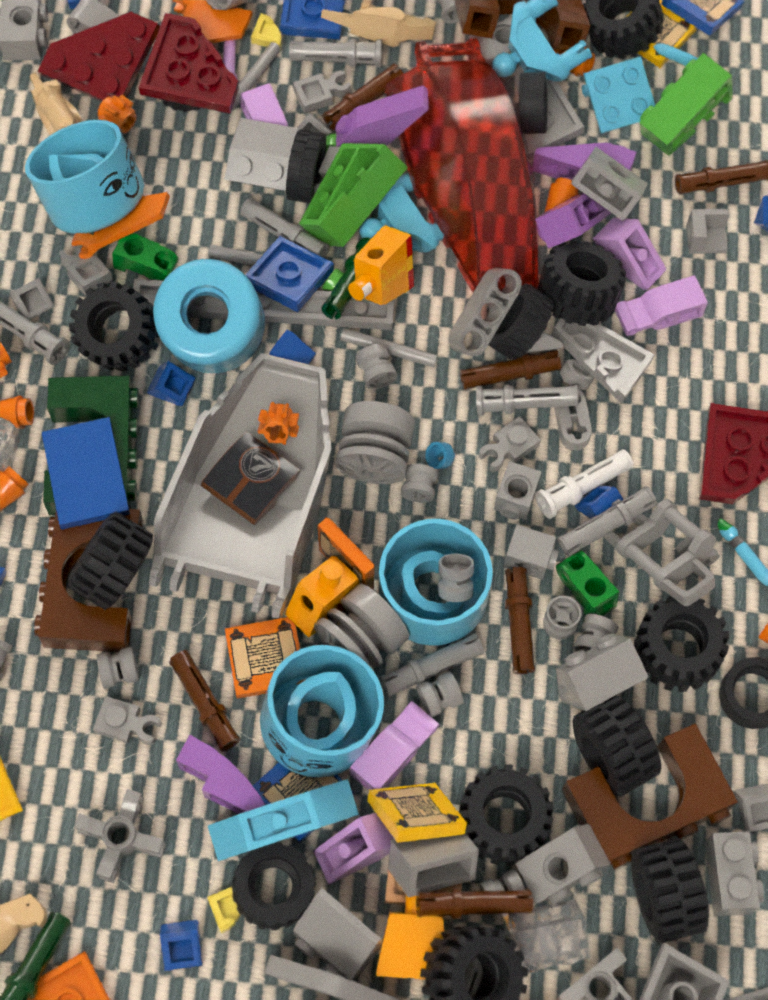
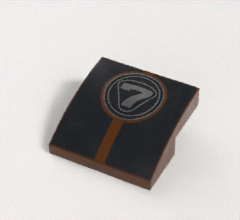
[201,431,300,526]

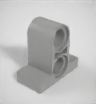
[556,948,632,1000]

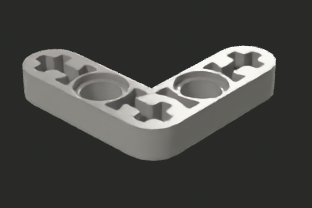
[264,955,400,1000]

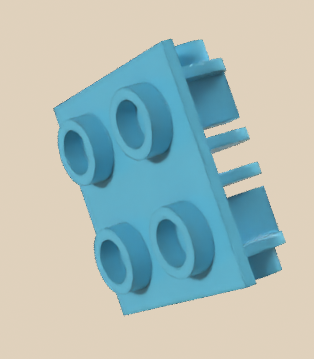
[582,56,655,134]

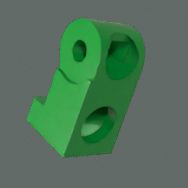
[112,233,179,281]
[556,550,619,616]

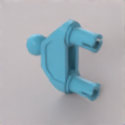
[492,0,592,82]
[359,165,462,252]

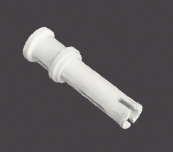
[535,449,633,519]

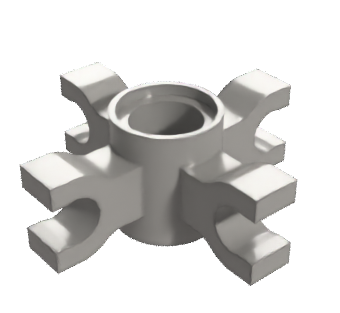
[74,789,166,884]

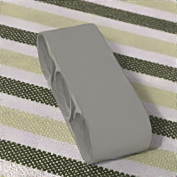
[449,268,522,356]

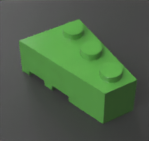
[639,53,733,156]
[299,143,408,247]

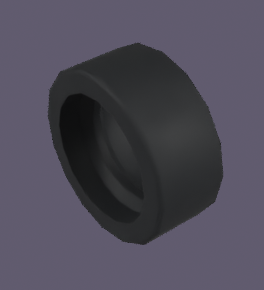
[519,72,547,134]
[719,657,768,729]

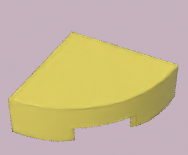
[251,13,282,50]
[207,887,241,934]

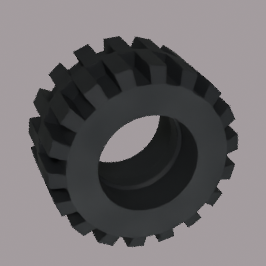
[583,0,664,59]
[537,241,626,326]
[69,282,159,372]
[68,511,153,610]
[634,596,730,692]
[572,695,662,797]
[459,764,554,866]
[631,838,709,944]
[420,926,528,1000]

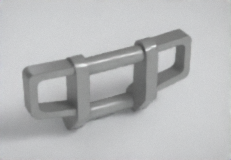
[603,499,716,606]

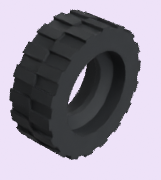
[286,129,326,204]
[489,283,553,360]
[232,842,316,930]

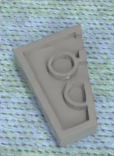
[514,66,585,160]
[551,318,655,404]

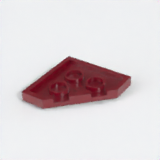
[37,12,160,102]
[138,13,239,114]
[699,403,768,505]

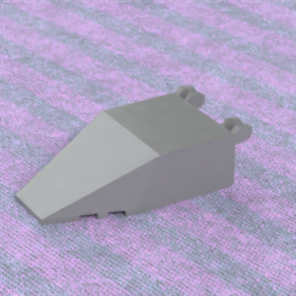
[149,353,331,619]

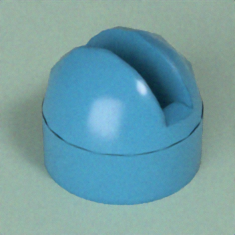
[425,442,455,469]

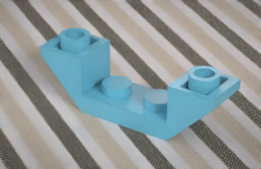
[207,779,359,861]

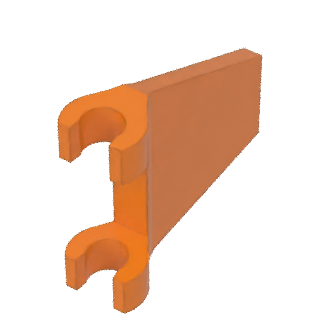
[171,0,253,43]
[71,192,170,259]

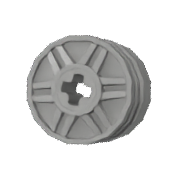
[335,401,415,484]
[314,583,409,669]

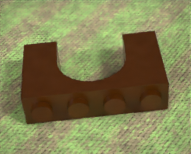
[454,0,590,51]
[34,509,144,652]
[562,723,738,870]

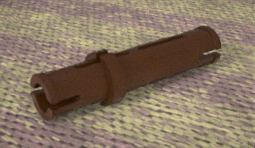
[323,63,404,130]
[675,160,768,195]
[460,350,561,391]
[505,567,535,675]
[169,650,241,752]
[416,888,533,919]

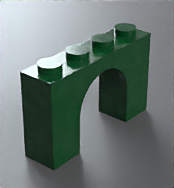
[43,376,139,515]

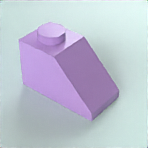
[593,218,667,290]
[313,813,394,884]

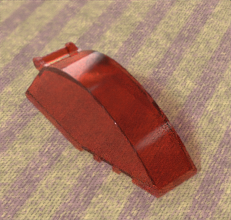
[385,38,539,293]

